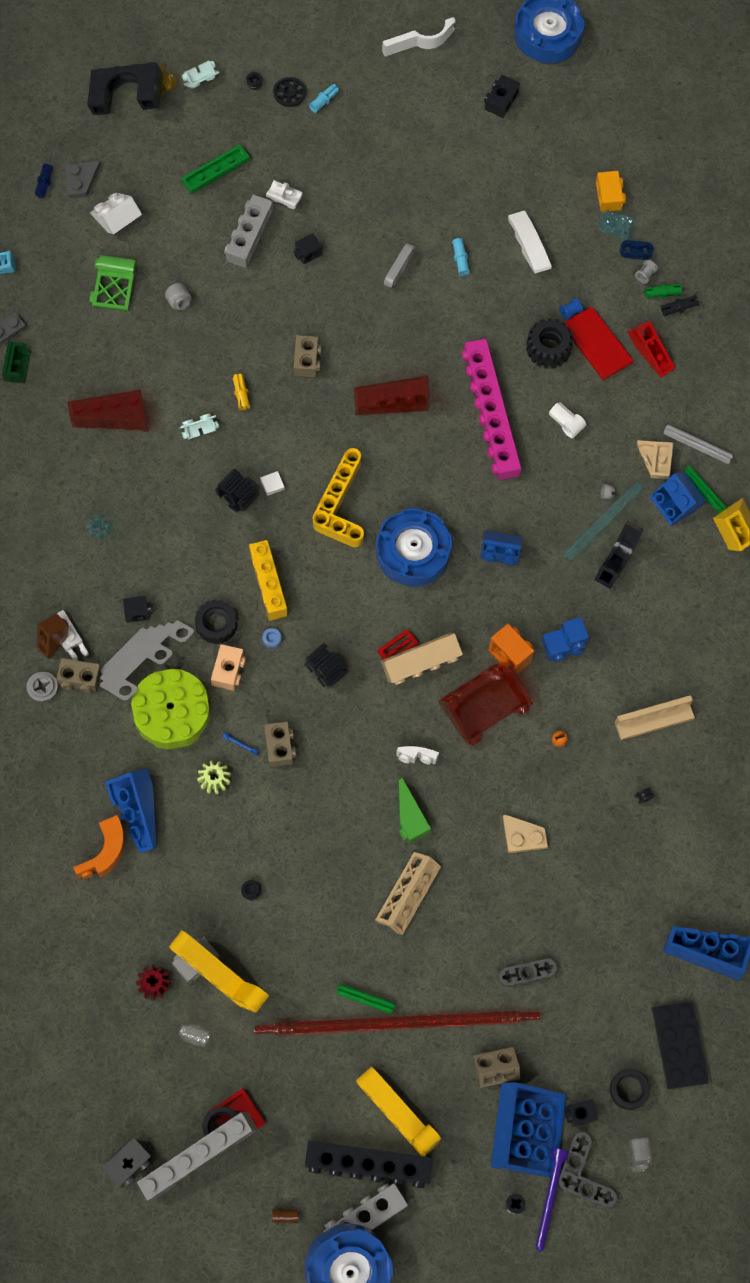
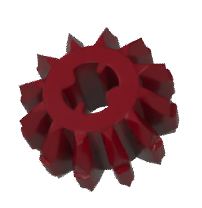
[136,965,171,1000]

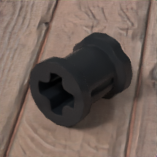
[505,1194,525,1215]

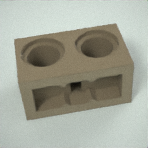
[294,335,321,377]
[56,658,101,693]
[264,722,296,767]
[473,1047,520,1088]

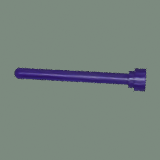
[536,1148,569,1251]

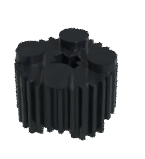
[215,469,259,513]
[304,643,349,687]

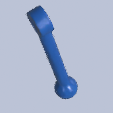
[222,732,259,756]

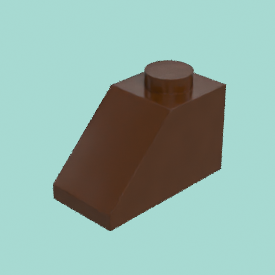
[36,613,69,659]

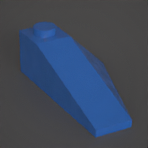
[105,768,156,853]

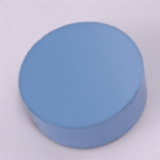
[262,628,282,648]

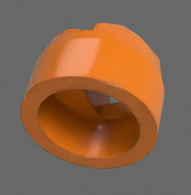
[552,731,568,747]

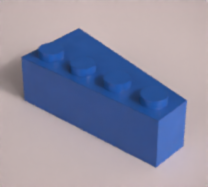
[662,926,750,981]

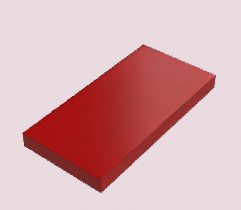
[564,306,633,381]

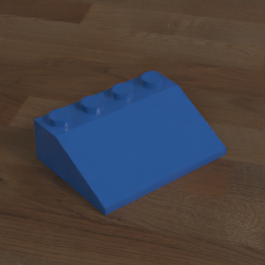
[491,1082,566,1178]

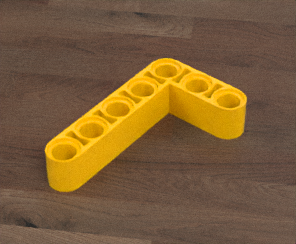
[313,448,364,547]
[169,930,269,1013]
[356,1067,441,1157]

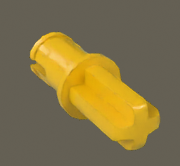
[233,373,250,411]

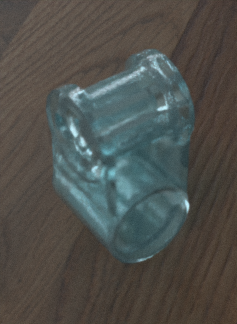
[598,211,634,239]

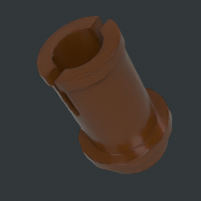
[272,1207,298,1225]

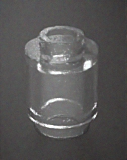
[179,1021,211,1047]

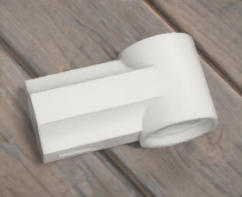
[549,402,587,438]

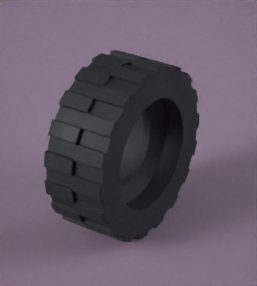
[195,600,238,644]

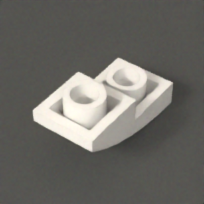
[396,746,439,765]

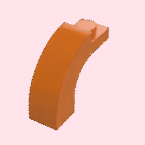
[73,815,125,879]

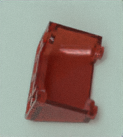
[438,662,533,745]

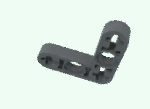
[558,1132,617,1208]

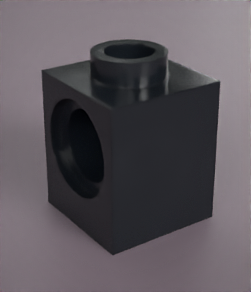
[293,233,322,264]
[123,596,152,623]
[565,1099,598,1127]

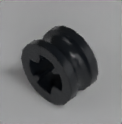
[246,72,262,90]
[635,787,655,804]

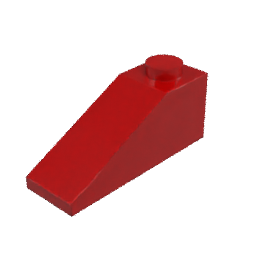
[627,321,676,378]

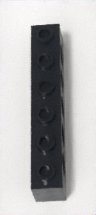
[305,1140,433,1188]

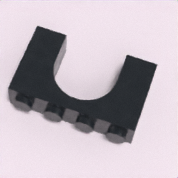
[87,62,163,115]

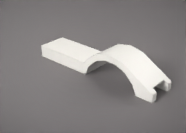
[382,17,455,57]

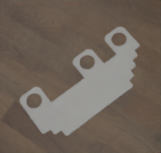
[100,620,194,700]

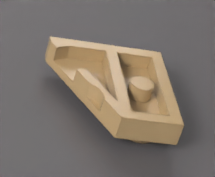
[637,440,673,479]
[502,815,548,854]

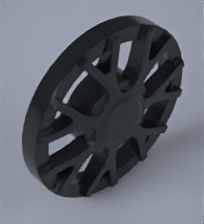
[273,77,306,107]

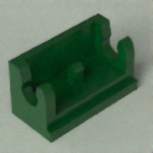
[2,341,30,383]

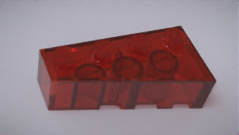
[354,375,430,415]
[67,390,148,432]

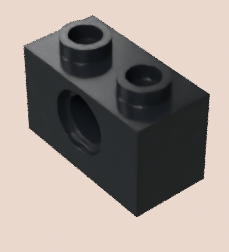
[484,75,520,118]

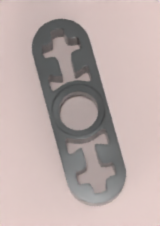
[499,959,557,987]

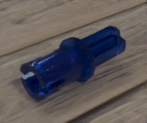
[35,164,53,198]

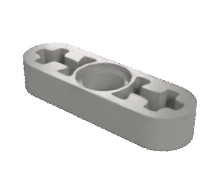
[384,243,416,289]

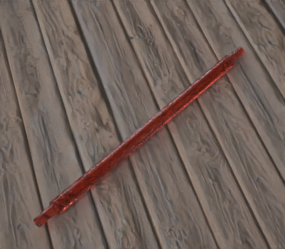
[254,1011,540,1035]

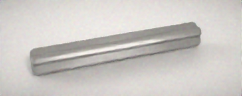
[664,424,733,464]

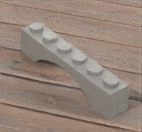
[137,1112,258,1201]

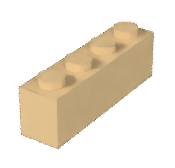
[381,633,463,685]

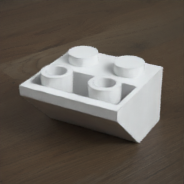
[90,193,142,234]

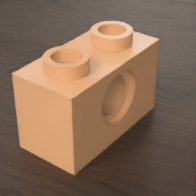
[211,644,246,691]

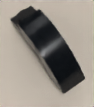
[594,521,644,589]

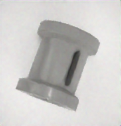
[635,260,658,284]

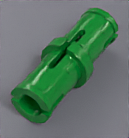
[644,283,682,299]

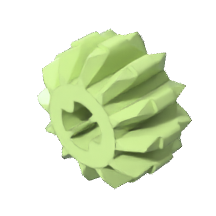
[197,760,231,794]

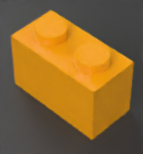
[596,171,626,212]

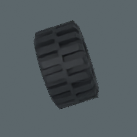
[526,318,574,369]

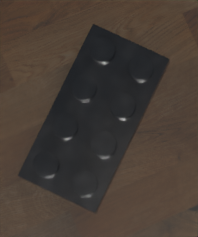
[652,1001,709,1090]

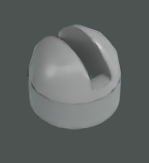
[601,484,615,499]

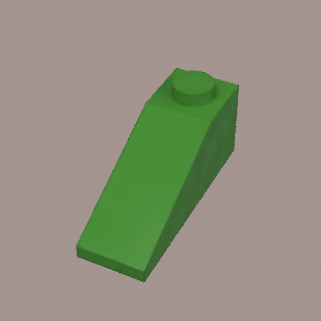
[398,778,431,844]

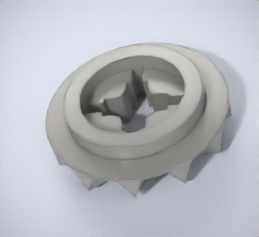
[26,672,58,702]

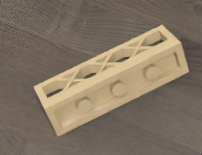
[615,695,695,741]
[375,852,441,935]

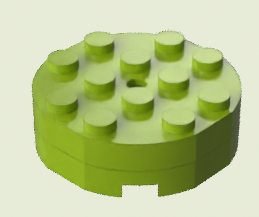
[131,669,211,750]

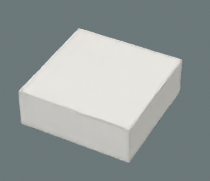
[260,471,285,496]

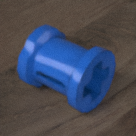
[559,298,583,320]

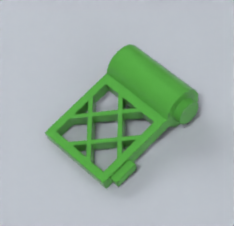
[89,255,137,311]

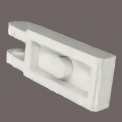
[57,610,89,661]

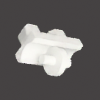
[266,180,303,209]

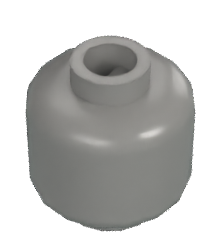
[165,283,192,310]

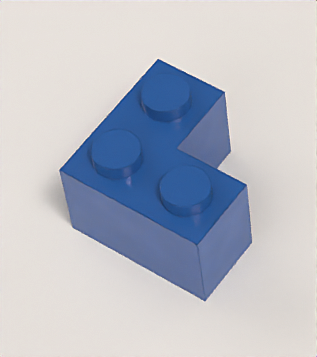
[541,617,589,662]

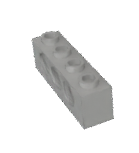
[224,195,273,268]
[323,1183,408,1233]

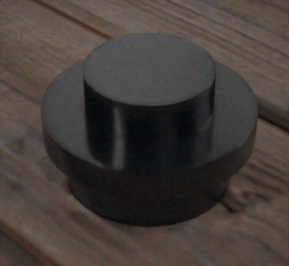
[241,880,261,900]

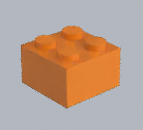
[488,624,534,677]

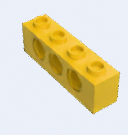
[249,540,287,621]

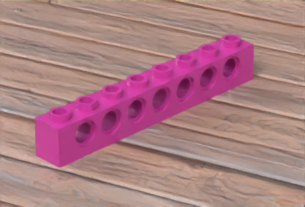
[462,339,521,480]

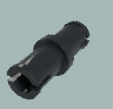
[661,295,699,317]

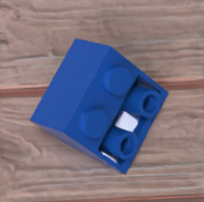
[649,472,706,526]
[480,530,522,565]

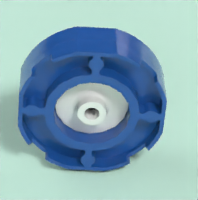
[514,0,584,63]
[376,508,452,587]
[304,1223,393,1283]

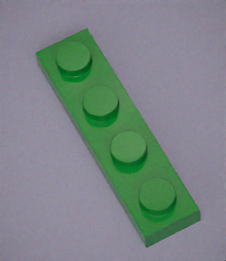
[181,144,250,194]

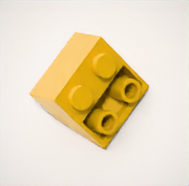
[713,498,750,551]

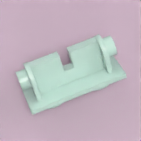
[182,60,220,88]
[179,413,219,440]

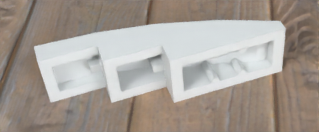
[508,211,552,273]

